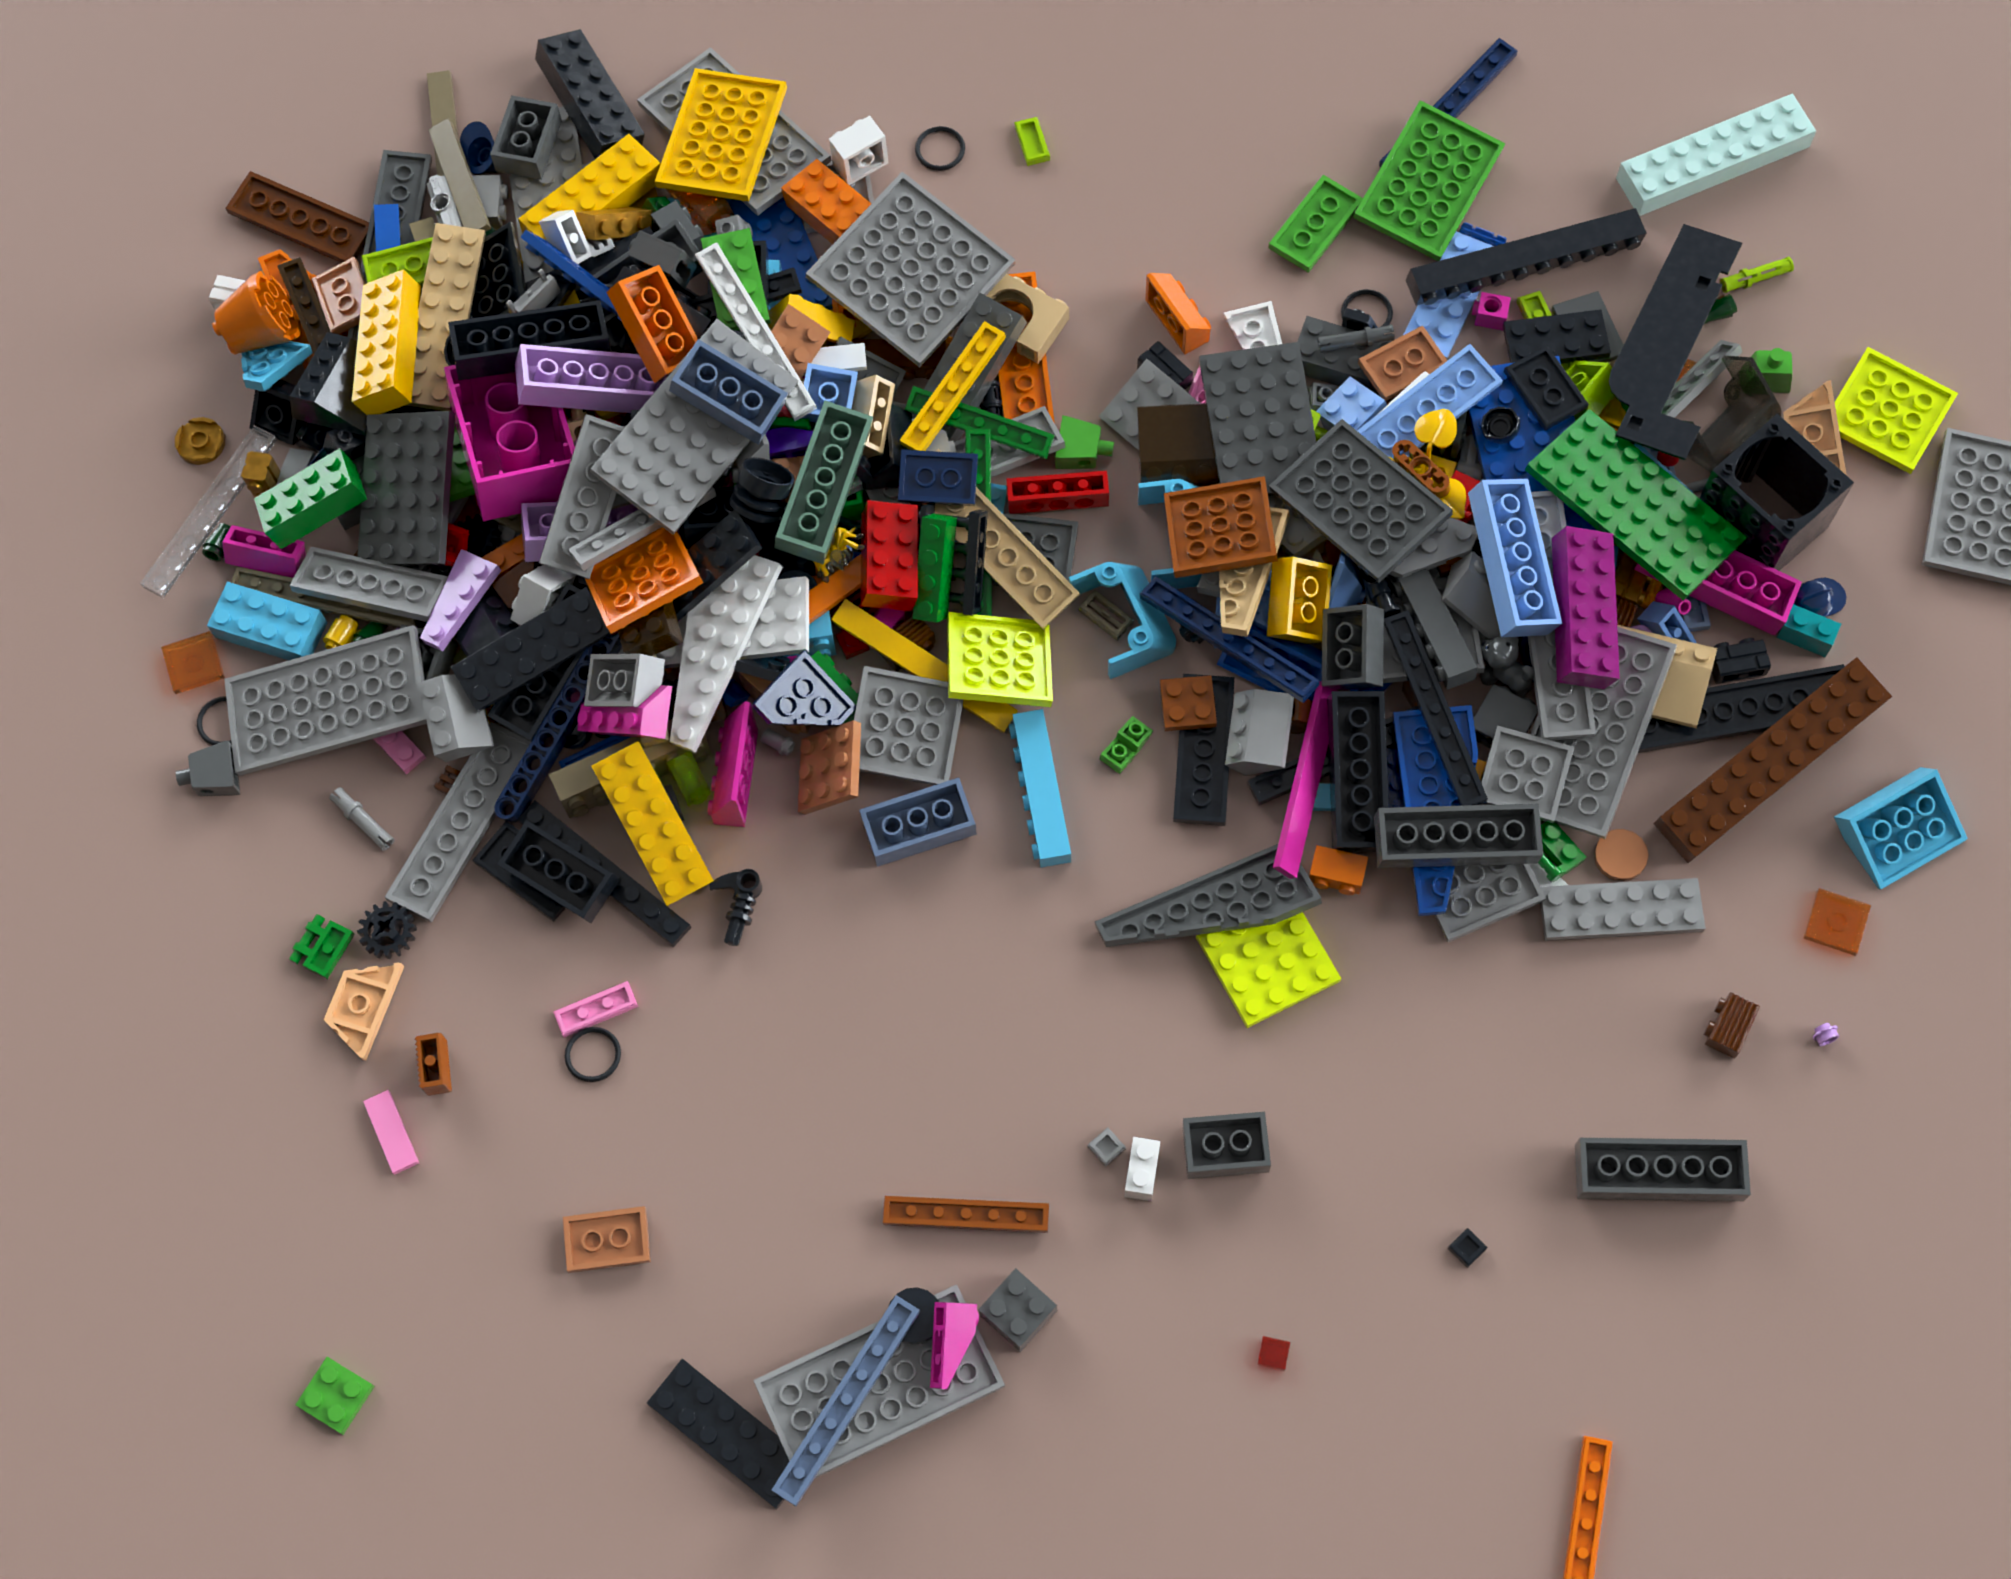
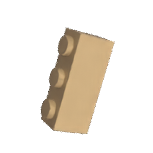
[852,375,895,458]

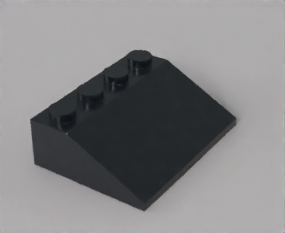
[469,221,527,319]
[290,332,367,436]

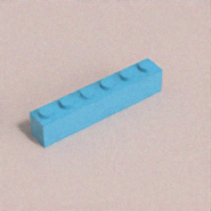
[1009,709,1071,868]

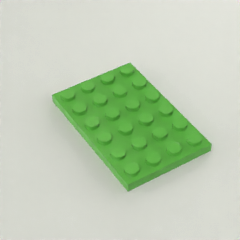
[1353,100,1506,261]

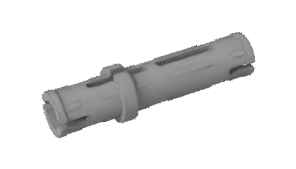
[329,787,395,851]

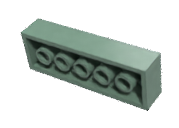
[774,400,873,565]

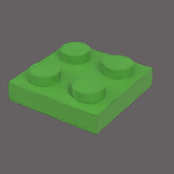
[295,1357,375,1435]

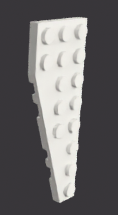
[670,555,783,753]
[618,576,809,669]

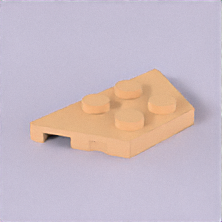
[1783,380,1846,474]
[324,962,404,1061]

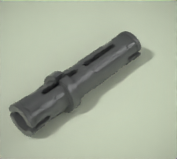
[1318,324,1395,353]

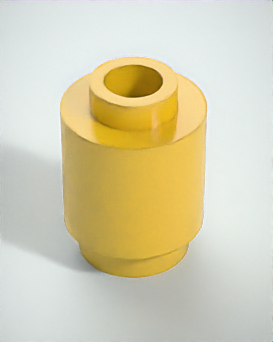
[323,615,358,649]

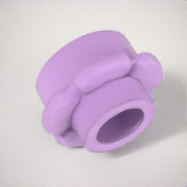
[1813,1023,1839,1046]

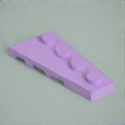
[420,549,501,652]

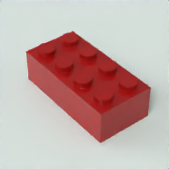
[861,500,918,611]

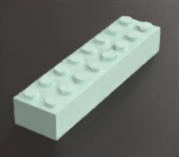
[1616,93,1816,216]

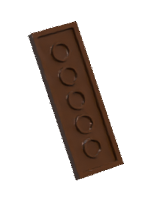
[225,171,369,263]

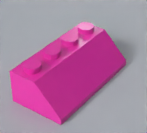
[577,685,672,739]

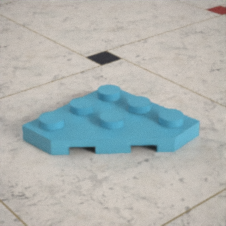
[241,341,313,391]

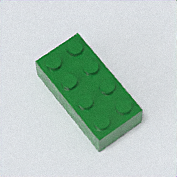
[254,448,367,549]

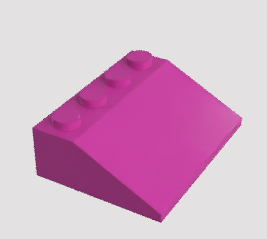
[708,702,759,827]

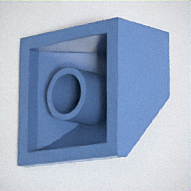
[1329,551,1366,608]

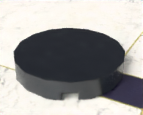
[889,1287,939,1345]

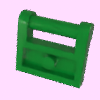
[1538,822,1587,883]

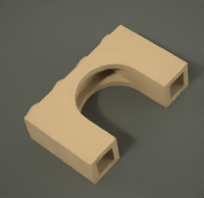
[962,274,1069,364]

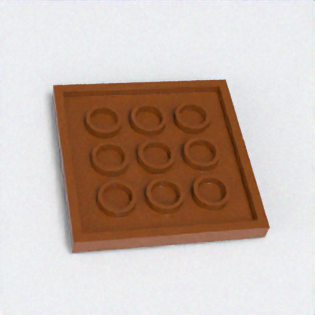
[1164,476,1278,578]

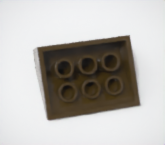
[1137,403,1219,484]

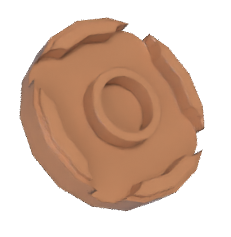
[1594,829,1649,881]

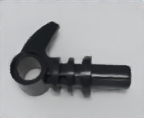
[709,869,762,946]

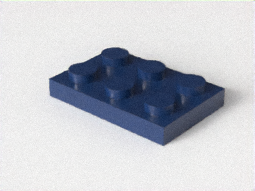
[898,450,978,506]

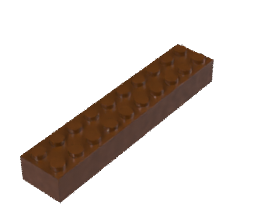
[1653,657,1893,863]

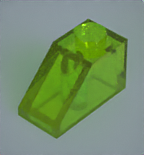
[667,751,711,806]

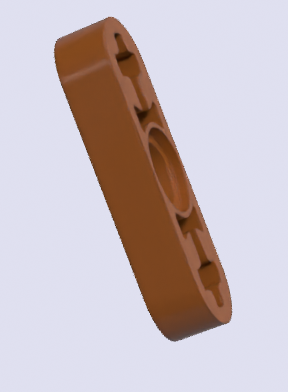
[1392,440,1450,498]

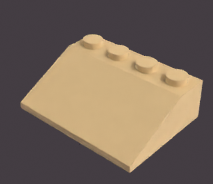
[1617,625,1717,728]

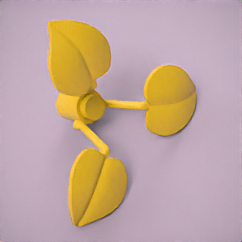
[1389,409,1466,520]

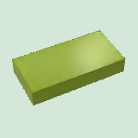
[1014,117,1050,166]

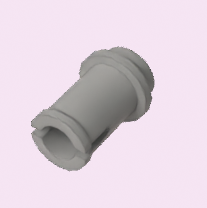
[760,728,795,756]

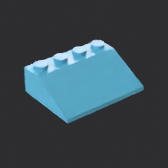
[1834,767,1968,889]

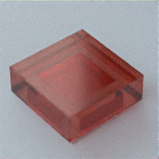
[1257,1336,1290,1371]

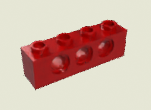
[1006,470,1109,514]

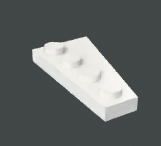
[1224,301,1282,349]

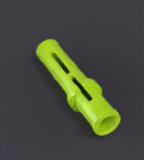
[1719,256,1794,293]

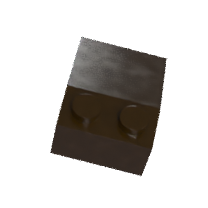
[618,601,683,656]

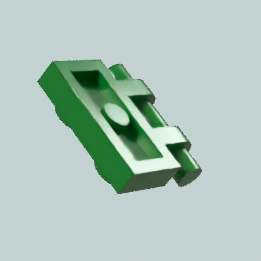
[289,914,355,980]

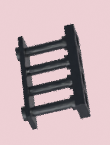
[918,504,988,615]

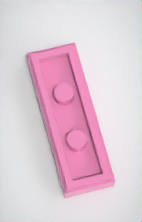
[553,981,638,1038]
[363,1090,419,1175]

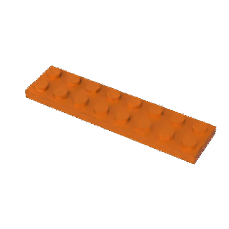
[998,271,1055,423]

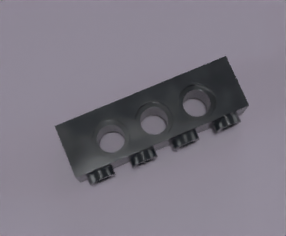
[323,405,424,461]

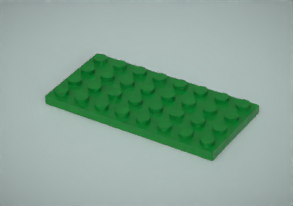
[1525,409,1747,601]

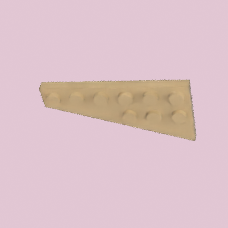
[1219,507,1290,637]

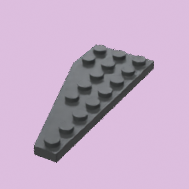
[1095,844,1322,947]

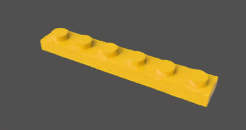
[900,321,1006,451]

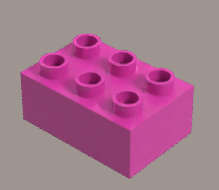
[444,365,575,521]

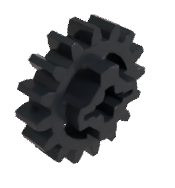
[458,514,502,557]
[357,901,417,959]

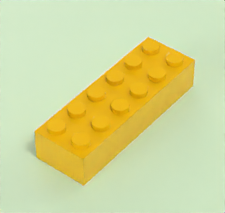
[518,134,661,240]
[352,269,421,415]
[591,741,714,906]

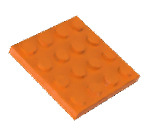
[585,527,703,634]

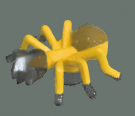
[814,527,865,583]

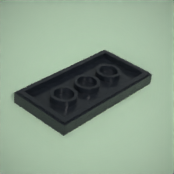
[473,821,565,922]

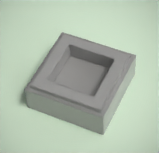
[1088,1127,1126,1167]

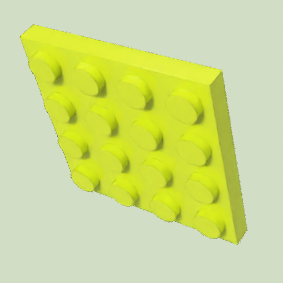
[1835,347,1958,474]
[947,612,1053,707]
[1196,912,1341,1028]

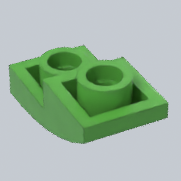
[1099,716,1153,774]

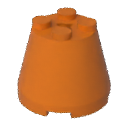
[212,271,301,355]

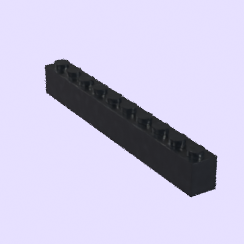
[1405,208,1647,306]

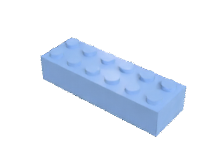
[1468,479,1562,637]

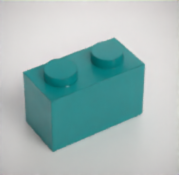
[1776,604,1841,657]

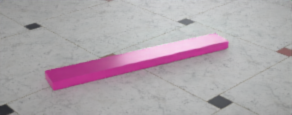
[1273,681,1338,879]

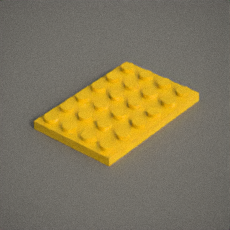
[655,68,787,202]

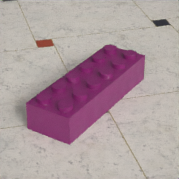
[1552,526,1620,689]

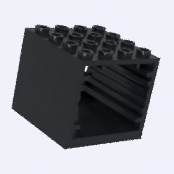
[1700,414,1854,571]

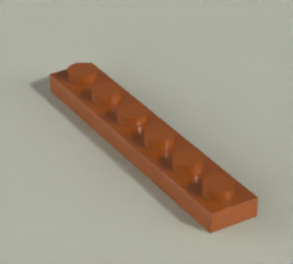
[883,1196,1049,1233]

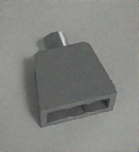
[176,741,241,796]

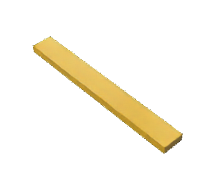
[831,599,1018,733]

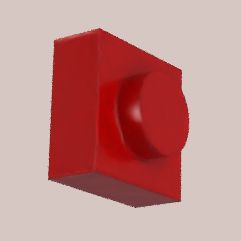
[836,631,870,660]

